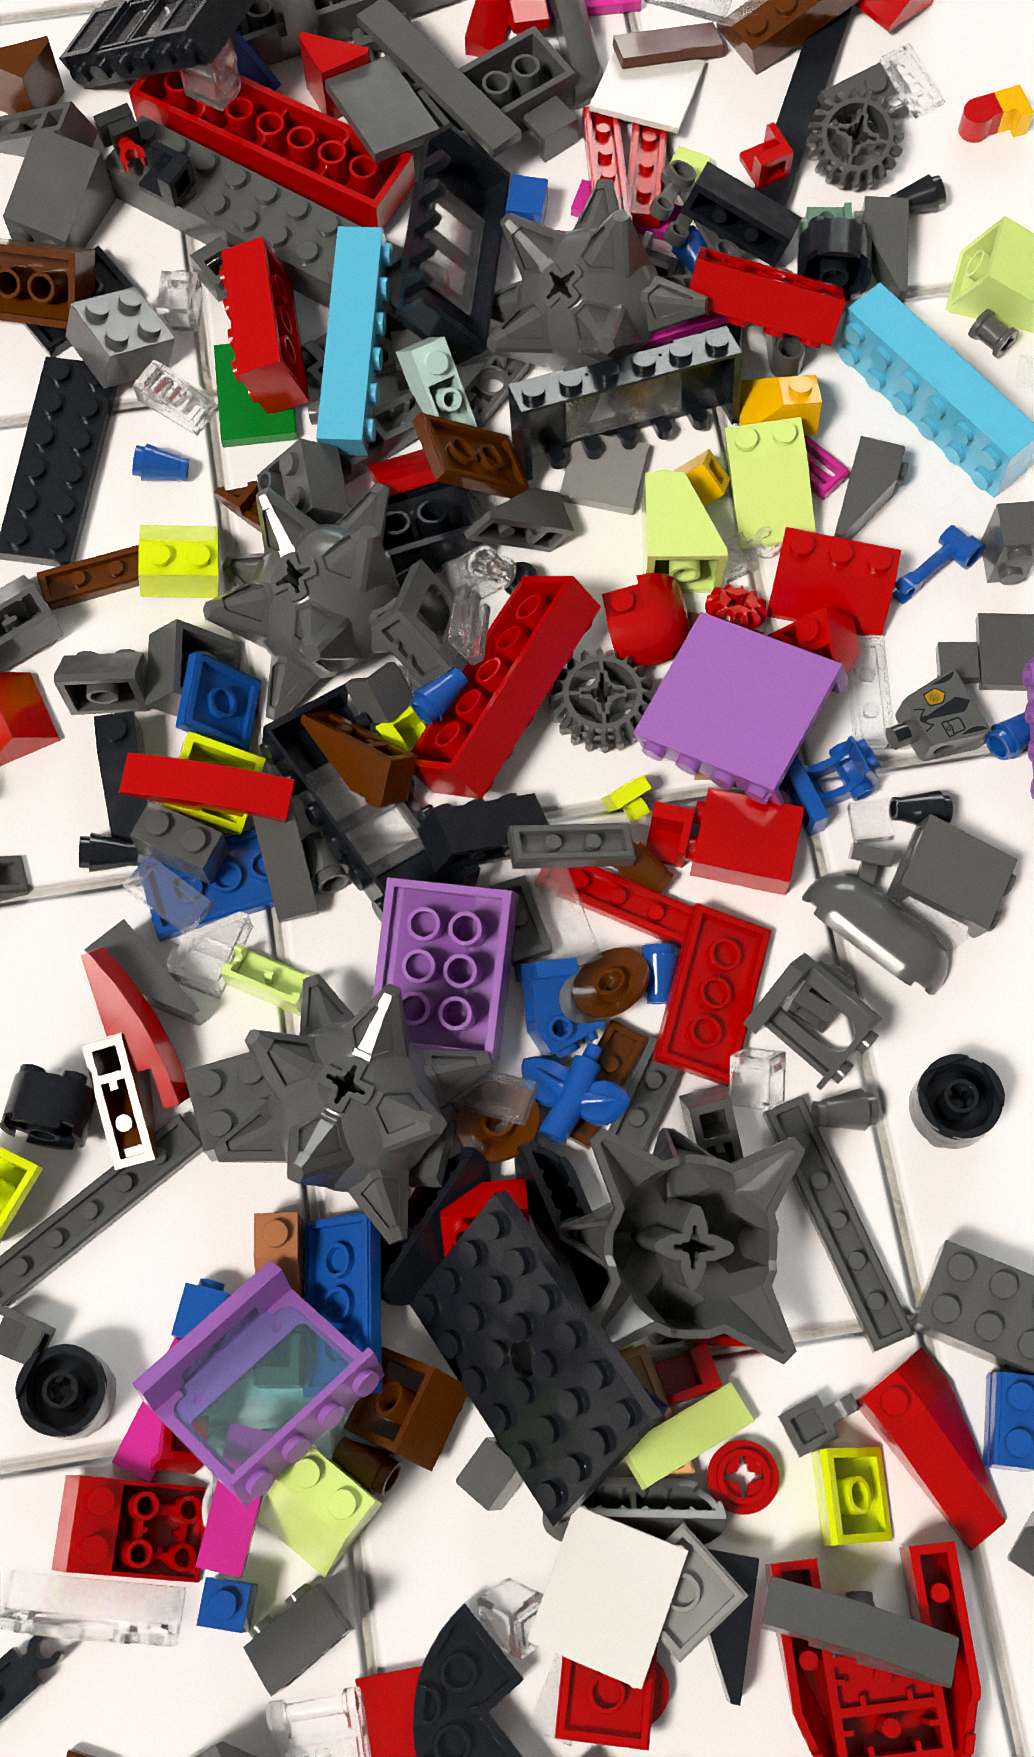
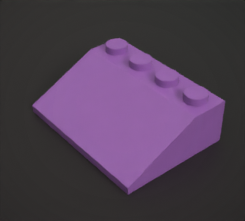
[372,877,519,1061]

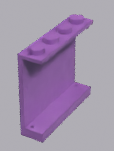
[633,612,849,806]

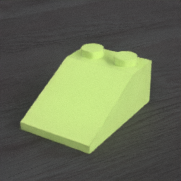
[725,417,816,551]

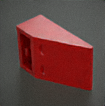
[51,1475,211,1583]

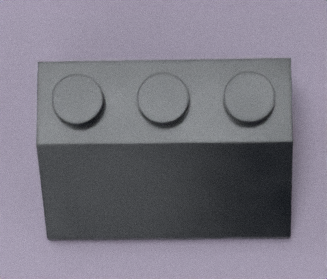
[349,482,485,575]

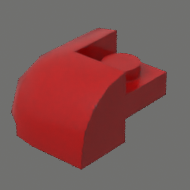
[601,573,690,668]

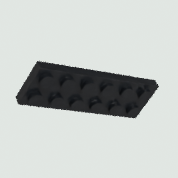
[0,356,118,567]

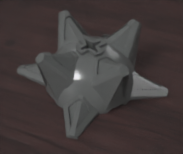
[487,179,708,424]
[203,483,439,721]
[213,974,493,1245]
[559,1128,806,1365]

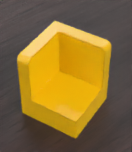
[673,449,730,506]

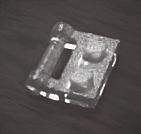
[266,1686,371,1757]

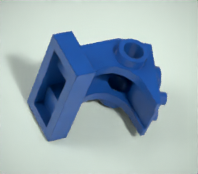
[781,735,881,837]
[514,957,605,1058]

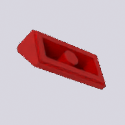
[465,0,511,57]

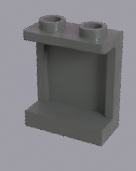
[886,814,1018,938]

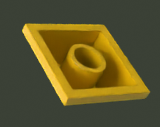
[739,374,822,436]

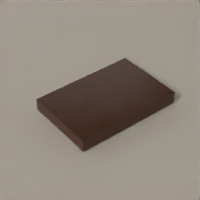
[412,412,530,499]

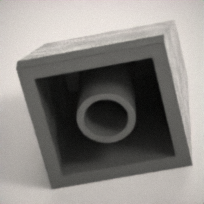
[3,126,116,248]

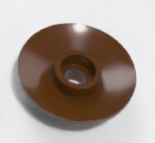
[572,948,650,1018]
[456,1081,541,1162]

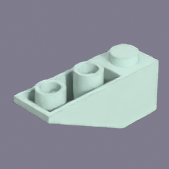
[396,337,478,427]

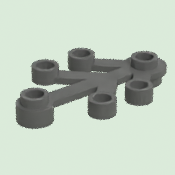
[649,160,741,258]

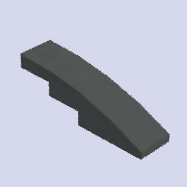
[339,392,423,485]
[761,1576,959,1689]

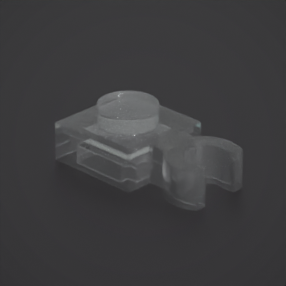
[722,526,781,585]

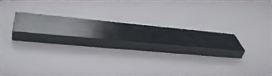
[754,6,853,208]

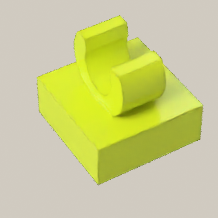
[601,774,651,822]

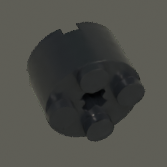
[797,216,872,301]
[909,1054,1005,1149]
[0,1064,97,1150]
[15,1344,117,1440]

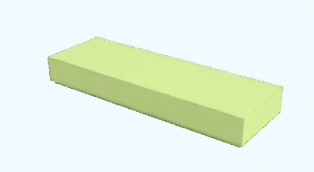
[624,1382,755,1491]

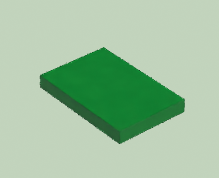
[213,343,297,448]

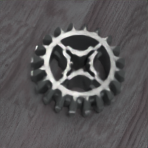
[805,87,904,191]
[549,647,655,753]

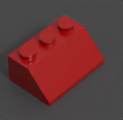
[767,527,901,640]

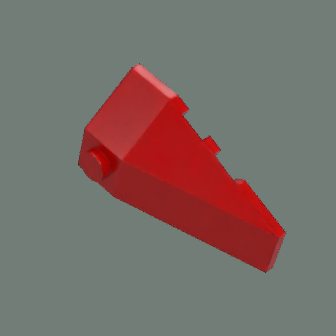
[856,1347,1006,1551]

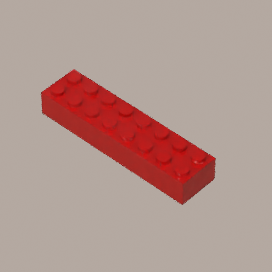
[129,63,415,230]

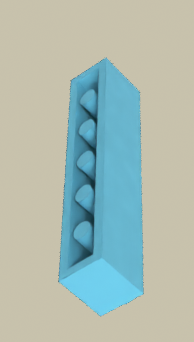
[316,226,393,456]

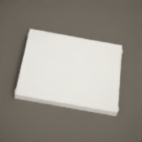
[589,51,706,134]
[527,1505,689,1689]

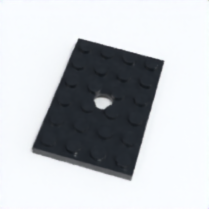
[409,1191,663,1527]

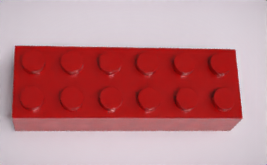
[411,576,601,799]

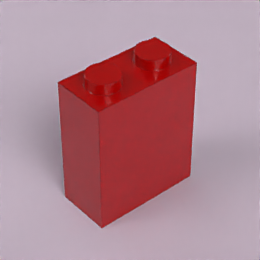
[685,787,805,896]

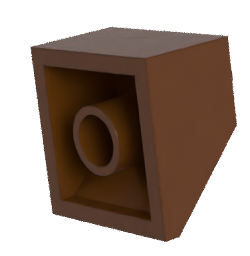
[343,1346,468,1472]

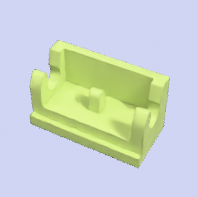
[220,944,312,1017]

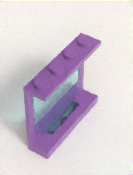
[132,1260,385,1507]

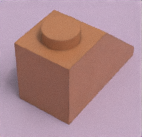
[253,1212,303,1298]

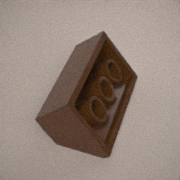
[716,0,860,75]
[0,238,95,329]

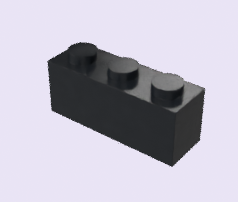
[680,161,802,267]
[417,793,549,873]

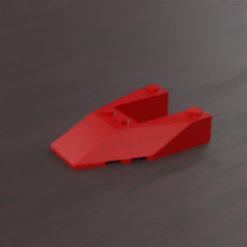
[764,1541,982,1757]

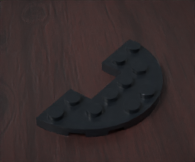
[412,1603,524,1757]

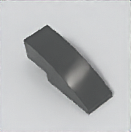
[253,797,319,923]

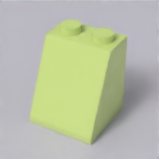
[945,216,1034,333]
[641,469,728,593]
[257,1444,383,1578]

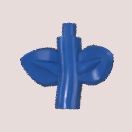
[521,1043,631,1145]

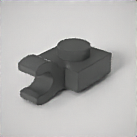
[777,1393,860,1458]

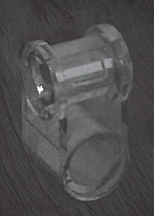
[439,545,516,609]

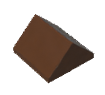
[0,36,65,114]

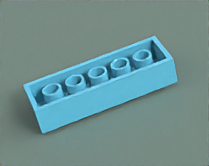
[836,283,1034,498]

